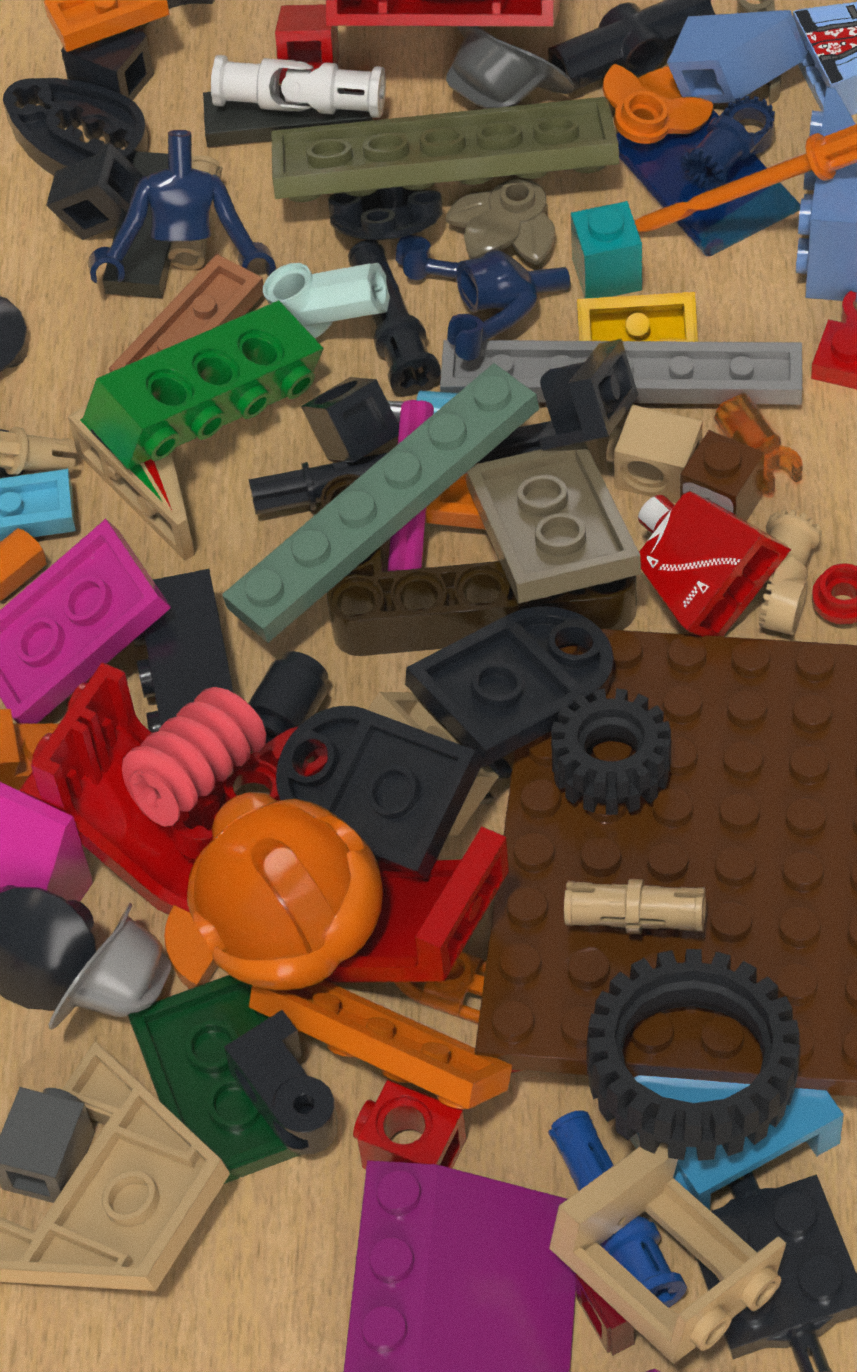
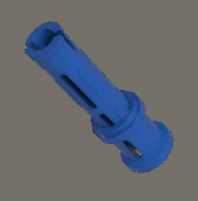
[548,1110,687,1308]

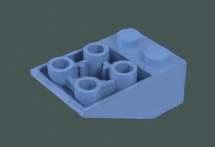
[796,87,857,302]

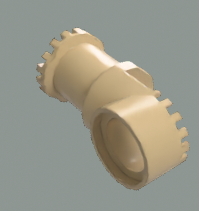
[758,509,822,635]

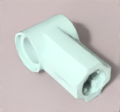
[263,263,390,338]

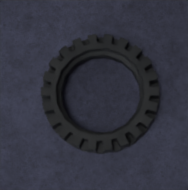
[586,949,800,1161]

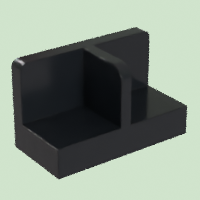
[538,339,638,450]

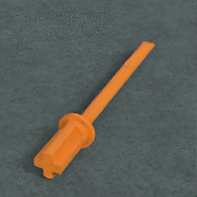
[635,124,857,233]

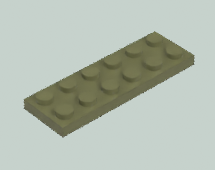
[271,97,619,202]

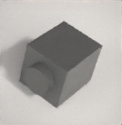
[0,1087,95,1203]

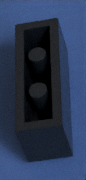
[134,569,234,733]

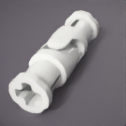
[211,55,386,118]

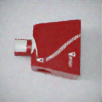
[638,491,792,637]

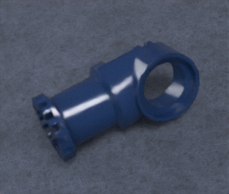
[680,96,775,191]

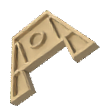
[0,1041,230,1291]

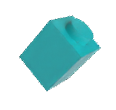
[571,201,642,299]

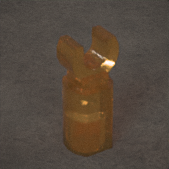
[714,393,803,496]

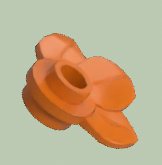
[602,64,713,144]

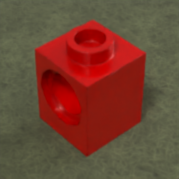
[353,1080,467,1169]

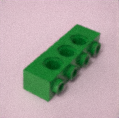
[83,300,324,469]

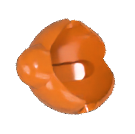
[187,792,383,990]

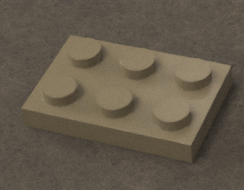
[466,441,641,604]

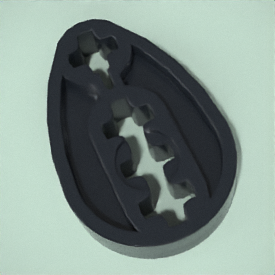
[3,78,149,176]

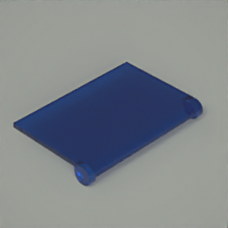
[616,109,801,256]

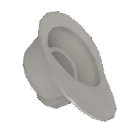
[49,903,171,1030]

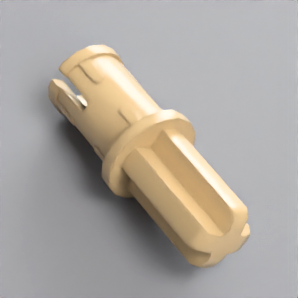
[0,427,76,475]

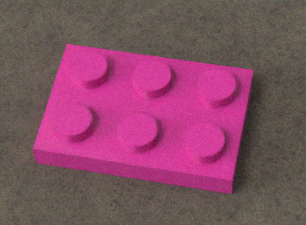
[0,518,171,723]

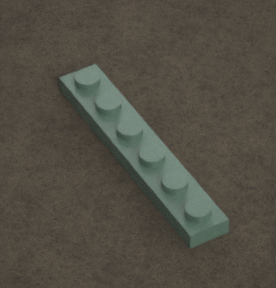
[222,363,539,643]

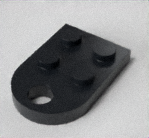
[405,606,613,767]
[276,706,485,879]

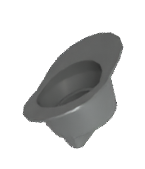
[446,26,575,109]

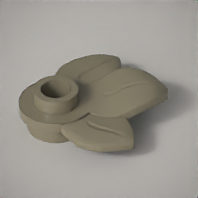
[446,179,555,265]

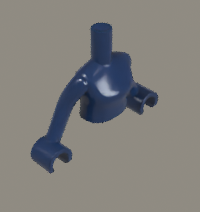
[88,130,276,283]
[396,235,570,361]

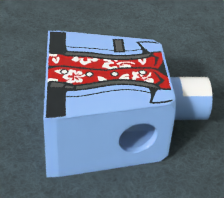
[793,2,857,116]

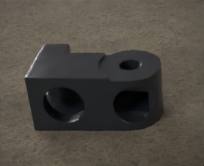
[224,1010,337,1155]

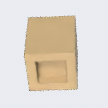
[606,405,703,503]

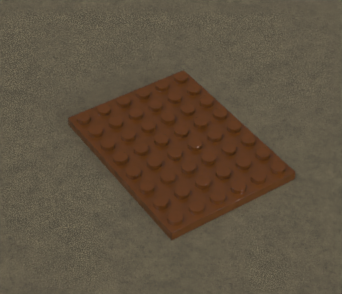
[475,629,857,1097]

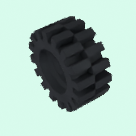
[551,688,671,815]

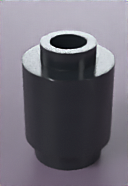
[248,651,328,743]

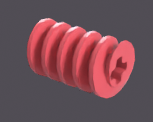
[122,687,266,826]

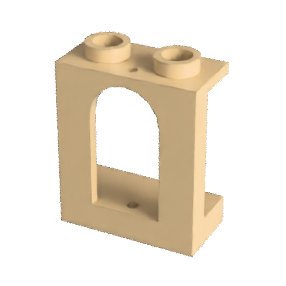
[549,1142,787,1364]

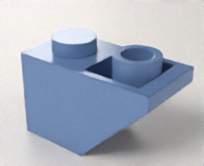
[667,10,807,103]

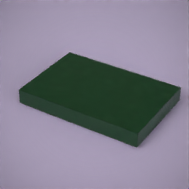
[128,975,301,1184]

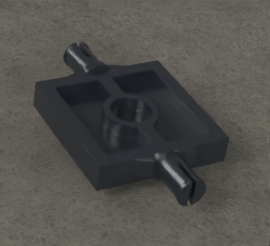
[695,1171,857,1372]

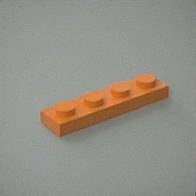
[249,980,513,1109]

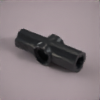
[548,0,716,91]

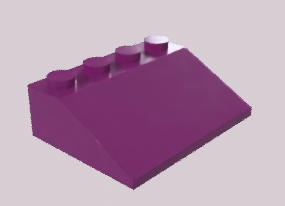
[343,1160,576,1372]

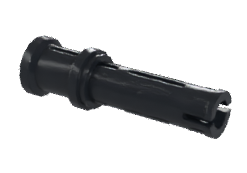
[348,240,441,395]

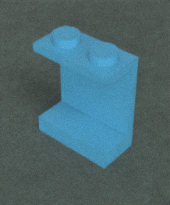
[630,1075,844,1210]

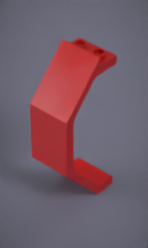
[19,662,509,982]

